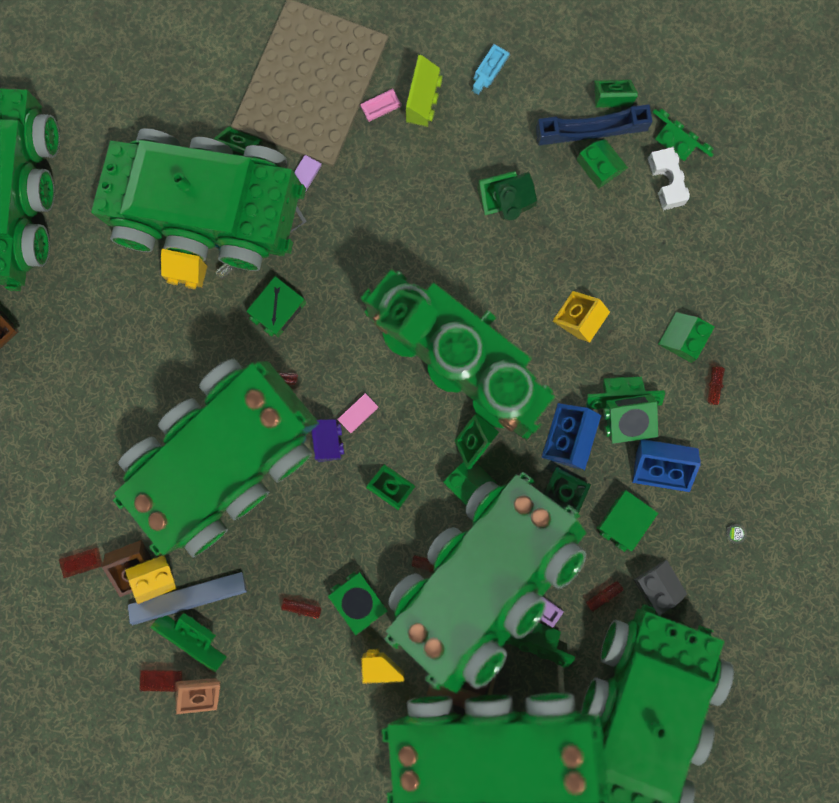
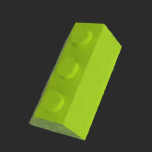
[406,55,443,127]

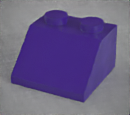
[312,420,345,462]

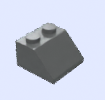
[633,560,687,616]

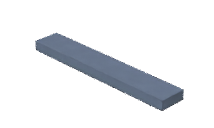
[128,572,247,625]

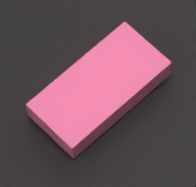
[360,89,401,122]
[337,393,379,433]

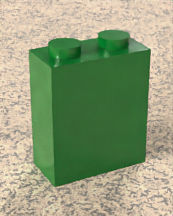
[597,490,658,553]

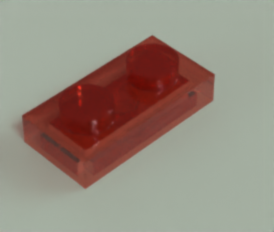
[59,548,103,578]
[139,670,182,692]

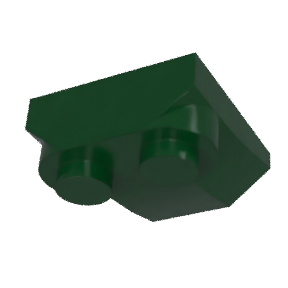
[493,172,537,221]
[543,467,591,513]

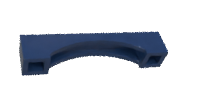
[536,105,652,146]

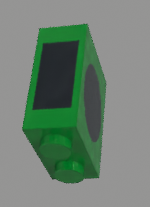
[246,276,306,338]
[603,394,658,444]
[328,571,388,635]

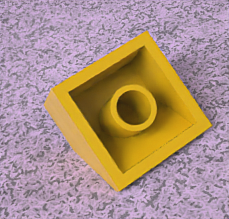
[161,249,207,289]
[553,291,610,343]
[125,555,176,604]
[362,649,404,683]

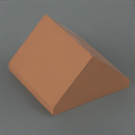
[175,678,220,714]

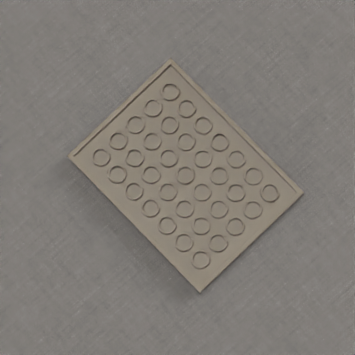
[231,0,388,167]

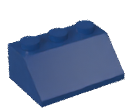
[542,403,601,470]
[632,439,701,492]

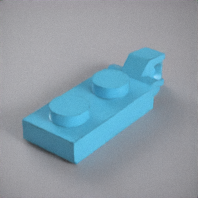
[472,44,510,94]

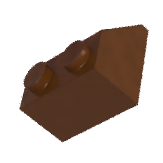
[102,540,151,597]

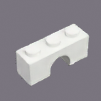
[648,147,689,210]

